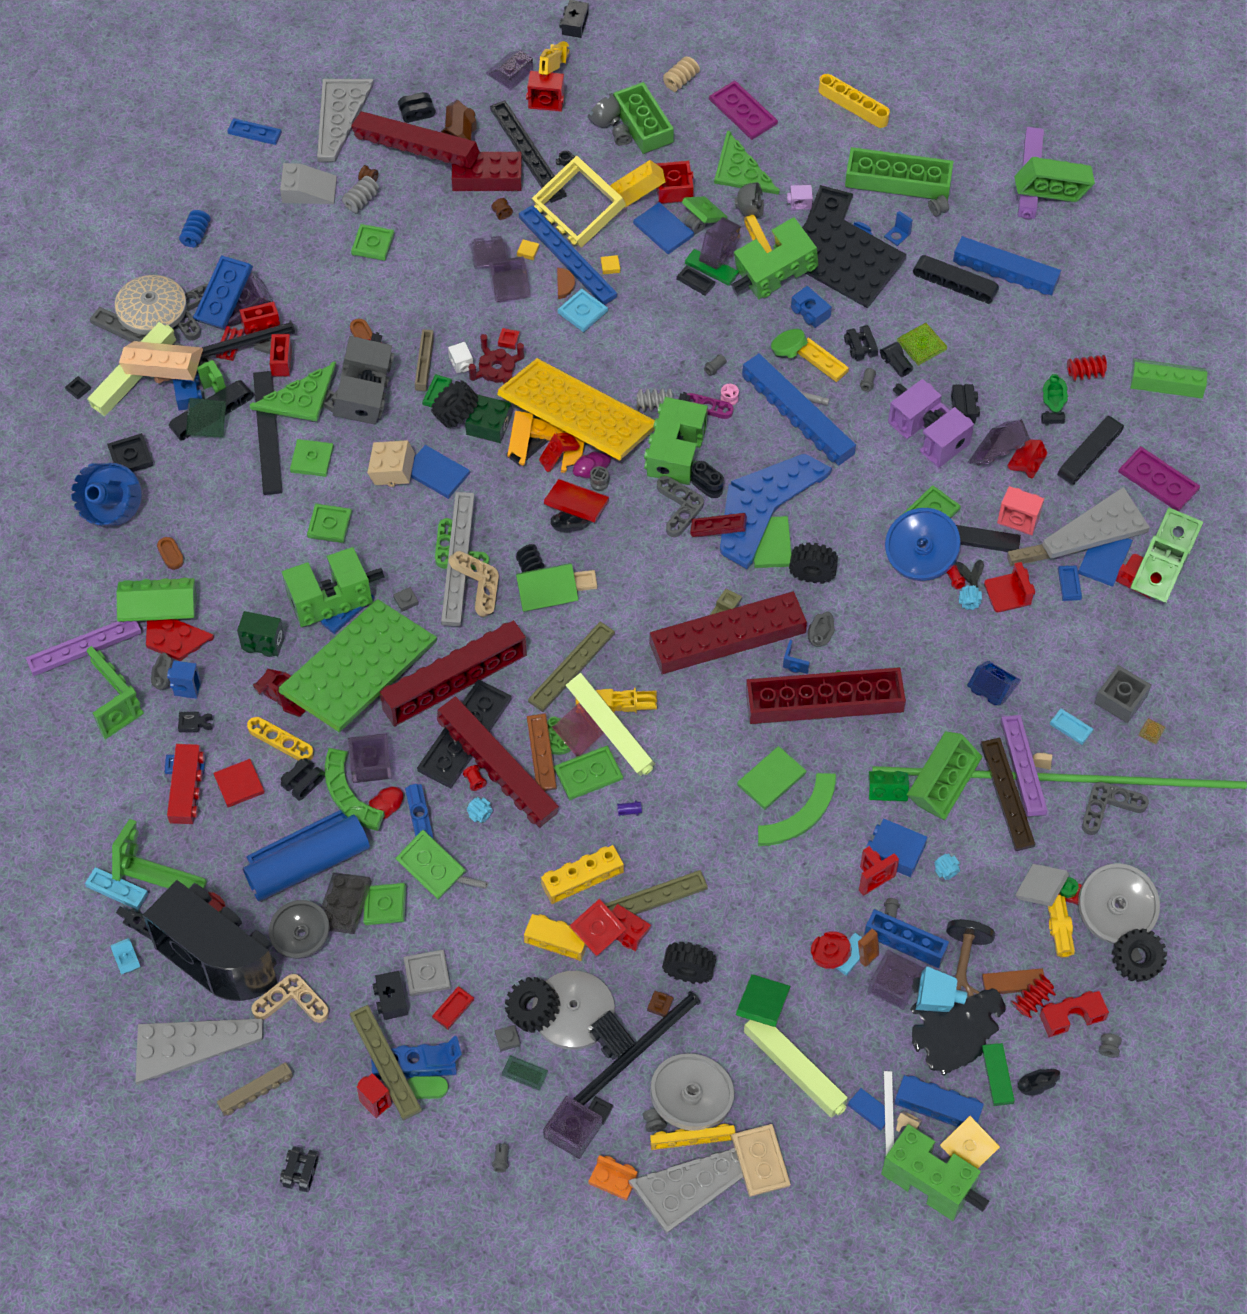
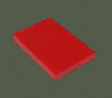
[544,479,609,523]

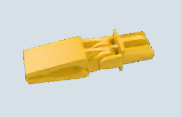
[539,41,570,75]
[575,688,657,713]

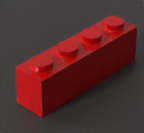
[167,744,205,824]

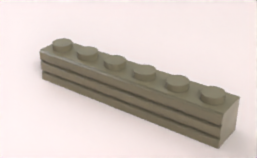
[415,329,434,391]
[1007,544,1078,567]
[217,1062,293,1116]

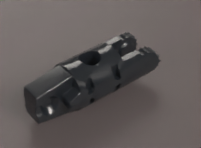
[116,906,151,940]

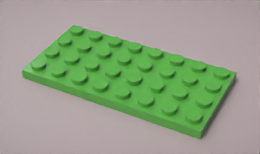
[279,599,437,732]

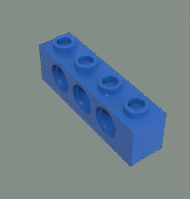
[864,909,949,968]
[371,1043,457,1080]

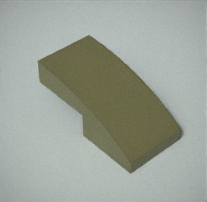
[710,588,742,615]

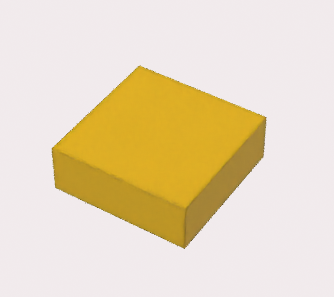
[517,239,539,261]
[601,255,620,275]

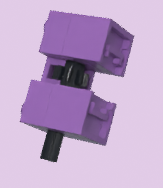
[888,379,974,468]

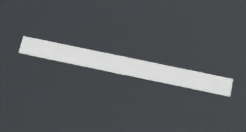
[884,1071,894,1155]

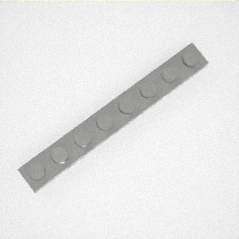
[441,492,474,626]

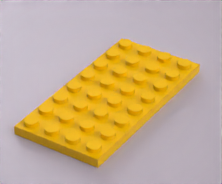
[497,358,655,460]

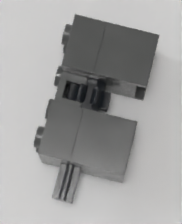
[333,332,394,424]

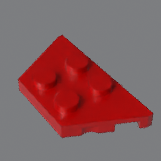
[146,619,214,661]

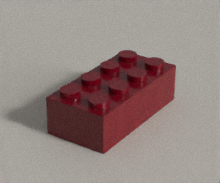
[451,152,522,191]

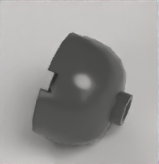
[588,93,621,127]
[735,182,764,217]

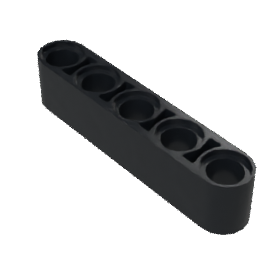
[913,255,999,304]
[169,380,253,441]
[1057,415,1124,485]

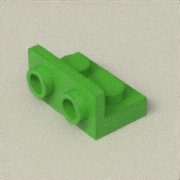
[197,360,226,393]

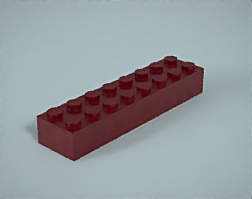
[649,591,807,674]
[380,620,527,727]
[746,667,906,724]

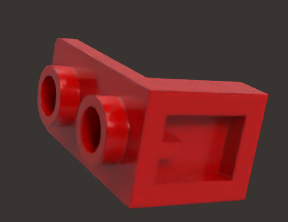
[539,433,580,472]

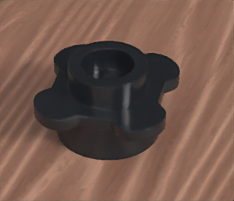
[556,150,575,166]

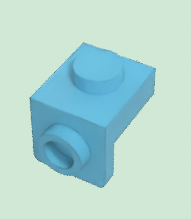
[110,938,141,974]

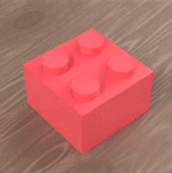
[997,486,1044,535]

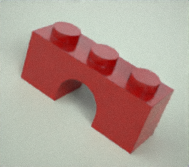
[1040,991,1109,1038]

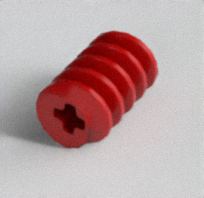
[1067,355,1107,381]
[1011,973,1056,1019]

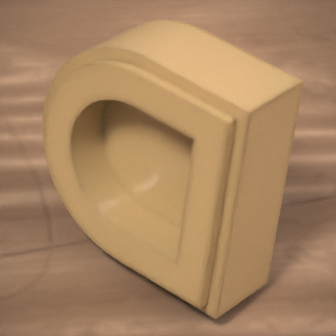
[1033,753,1052,770]

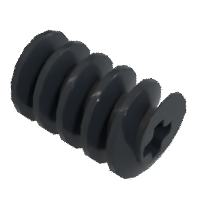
[516,544,545,572]

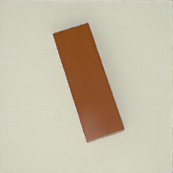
[982,968,1044,994]

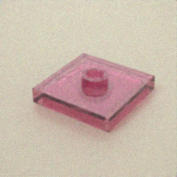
[552,703,604,757]

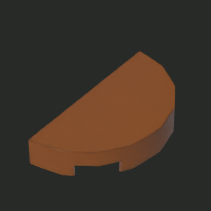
[557,267,575,299]

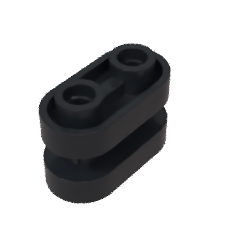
[398,92,436,123]
[844,325,878,361]
[691,461,724,498]
[280,758,325,801]
[280,1146,319,1192]

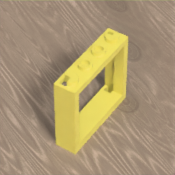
[532,156,626,248]

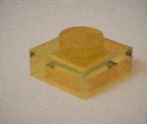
[1139,718,1166,744]

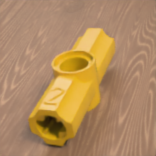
[1048,895,1075,958]

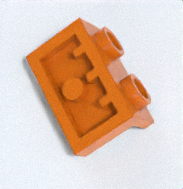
[588,1155,638,1201]

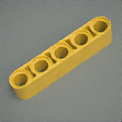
[818,74,890,128]

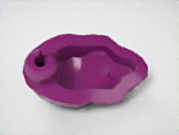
[573,451,611,478]

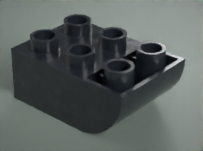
[143,880,278,1001]

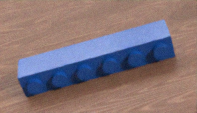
[953,236,1061,296]

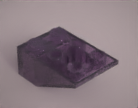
[968,419,1030,465]

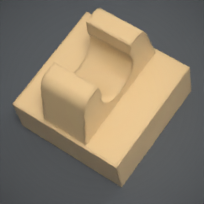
[896,1111,923,1132]

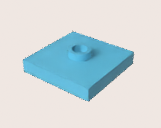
[558,289,608,332]

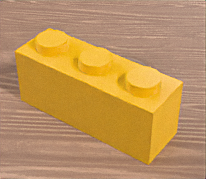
[609,160,665,207]
[524,914,587,961]

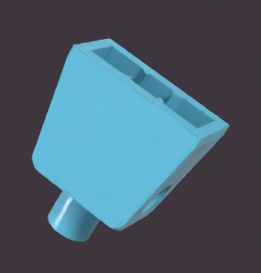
[916,966,967,1012]

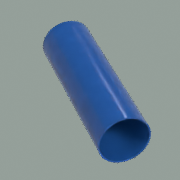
[243,814,370,902]

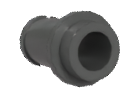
[704,354,727,376]
[860,368,876,392]
[884,898,900,918]
[492,1144,509,1173]

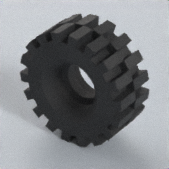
[431,381,479,428]
[789,542,838,584]
[1112,929,1167,982]
[662,942,716,984]
[505,977,560,1033]

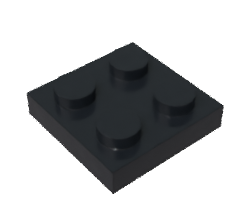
[107,433,153,472]

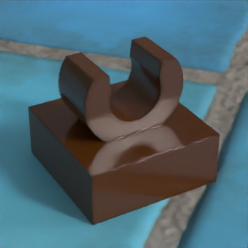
[647,991,674,1017]

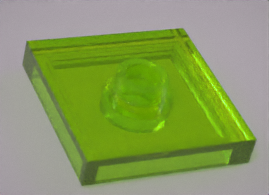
[897,323,947,366]

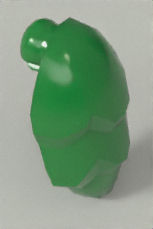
[1043,374,1068,413]

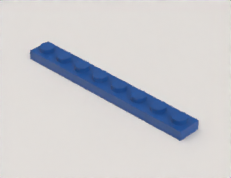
[519,205,617,305]

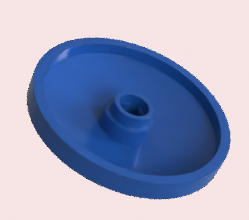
[885,508,961,581]

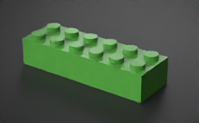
[845,147,954,201]

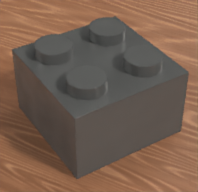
[1095,665,1151,723]

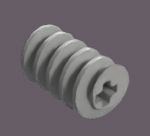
[342,176,378,213]
[637,388,673,412]

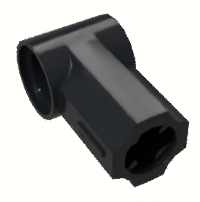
[880,342,913,377]

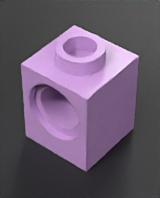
[787,185,813,210]

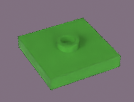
[682,196,728,223]
[351,224,395,261]
[290,439,334,477]
[307,503,352,543]
[363,883,406,925]

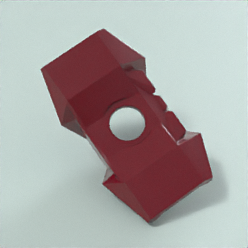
[253,669,306,717]

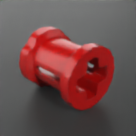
[463,765,487,791]

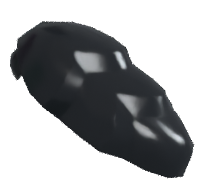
[550,512,591,532]
[1018,1069,1061,1096]

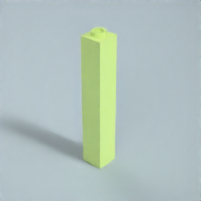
[87,322,176,416]
[566,673,655,776]
[744,1020,848,1118]

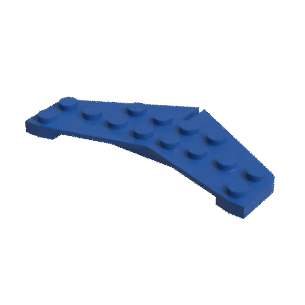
[720,454,832,569]

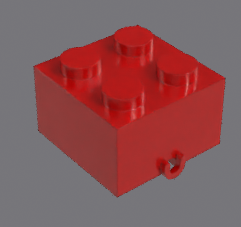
[526,71,565,112]
[655,160,694,204]

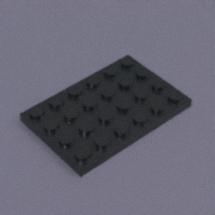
[802,206,907,308]

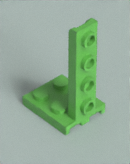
[87,646,144,740]
[112,819,207,889]

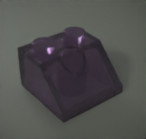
[486,50,533,90]

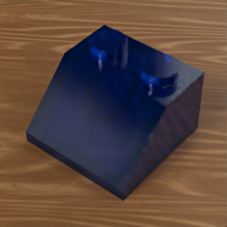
[967,661,1021,705]

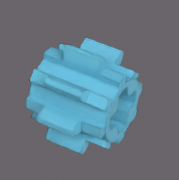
[959,585,982,610]
[466,797,493,823]
[934,853,960,880]

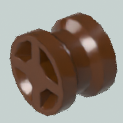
[358,165,379,182]
[491,198,513,220]

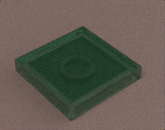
[186,398,226,438]

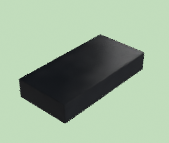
[676,265,715,296]

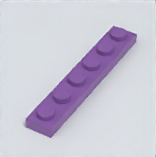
[26,621,141,676]
[1001,715,1047,817]

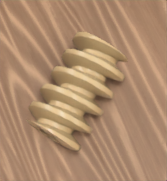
[663,56,700,92]

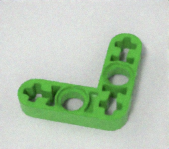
[435,518,489,570]

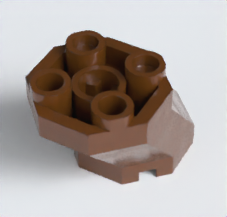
[441,100,477,140]

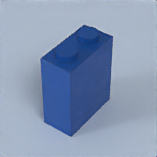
[866,818,928,878]

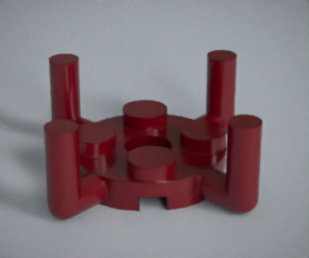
[468,334,524,384]

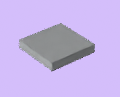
[1016,864,1069,906]
[404,950,451,996]

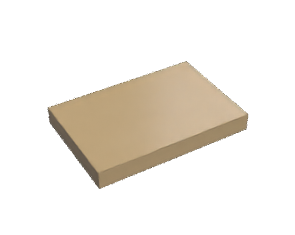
[731,1124,791,1197]

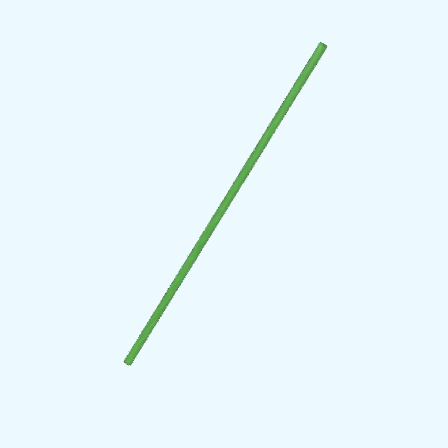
[872,766,1247,789]

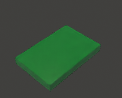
[736,974,791,1027]

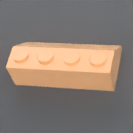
[119,341,203,381]

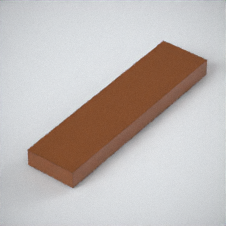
[527,713,557,791]

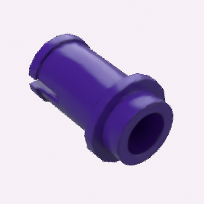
[617,800,642,816]

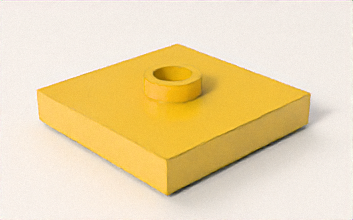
[940,1115,1000,1169]

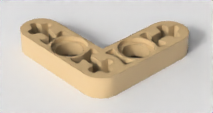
[449,551,499,617]
[252,974,329,1023]

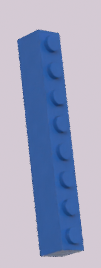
[742,353,856,466]

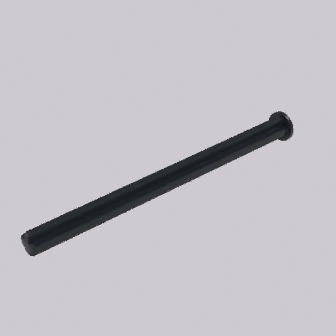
[200,320,295,359]
[572,991,700,1109]

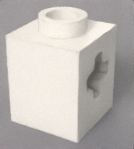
[448,342,473,373]

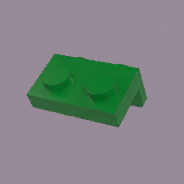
[868,770,909,802]

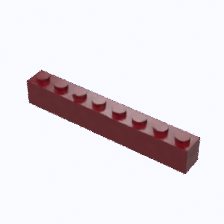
[351,111,480,168]
[437,696,559,828]

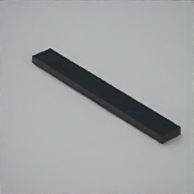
[490,100,567,203]
[253,371,282,495]

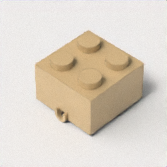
[367,440,415,487]

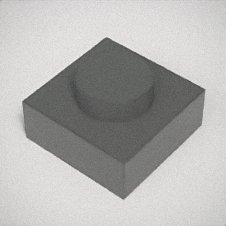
[393,587,419,612]
[495,1025,520,1052]

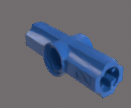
[405,784,434,839]

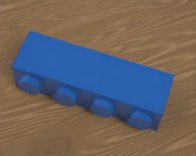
[895,1075,984,1127]

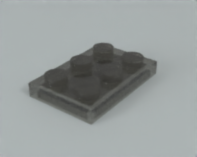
[321,872,372,934]

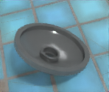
[269,900,330,959]

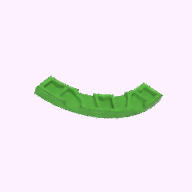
[325,748,384,831]
[758,773,836,846]

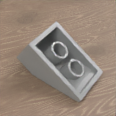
[280,163,337,204]

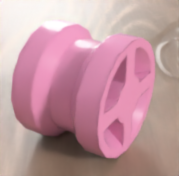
[720,384,739,405]

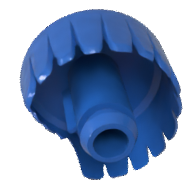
[71,463,142,526]

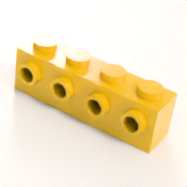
[541,845,624,905]

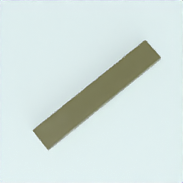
[528,621,615,712]
[605,870,708,915]
[349,1005,422,1120]

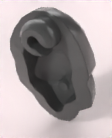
[808,611,835,646]
[151,652,173,690]

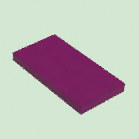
[709,80,778,140]
[1118,446,1201,511]

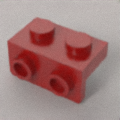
[1007,439,1048,479]
[611,904,651,951]

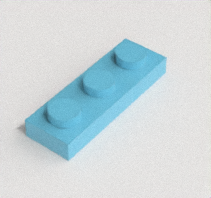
[85,867,148,910]

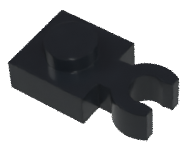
[178,712,213,733]

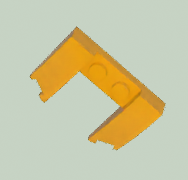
[507,411,584,473]

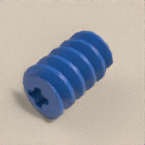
[179,210,211,248]

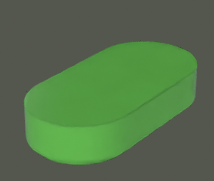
[408,1076,448,1099]

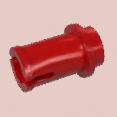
[946,565,966,589]

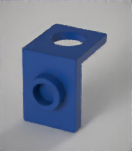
[884,211,913,246]
[783,640,810,674]
[422,1036,462,1067]

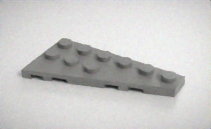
[317,79,374,162]
[1042,487,1150,559]
[136,1019,263,1085]
[628,1148,743,1234]

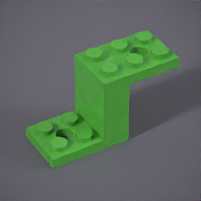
[1131,507,1203,603]

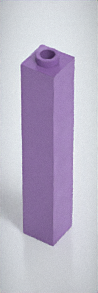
[1018,127,1044,219]

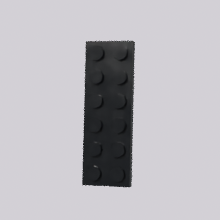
[417,679,512,789]

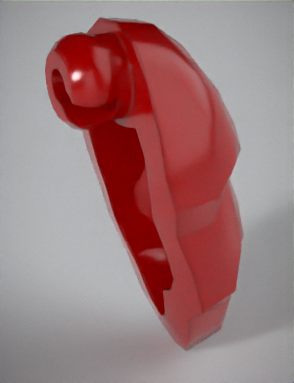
[368,786,404,819]

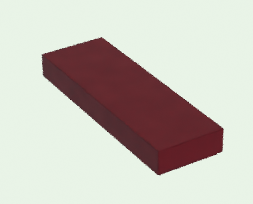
[690,513,747,537]

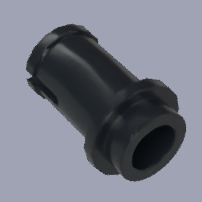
[1041,411,1065,426]

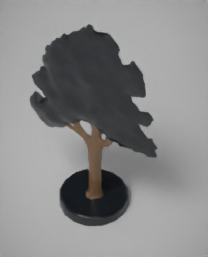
[910,919,1006,1076]

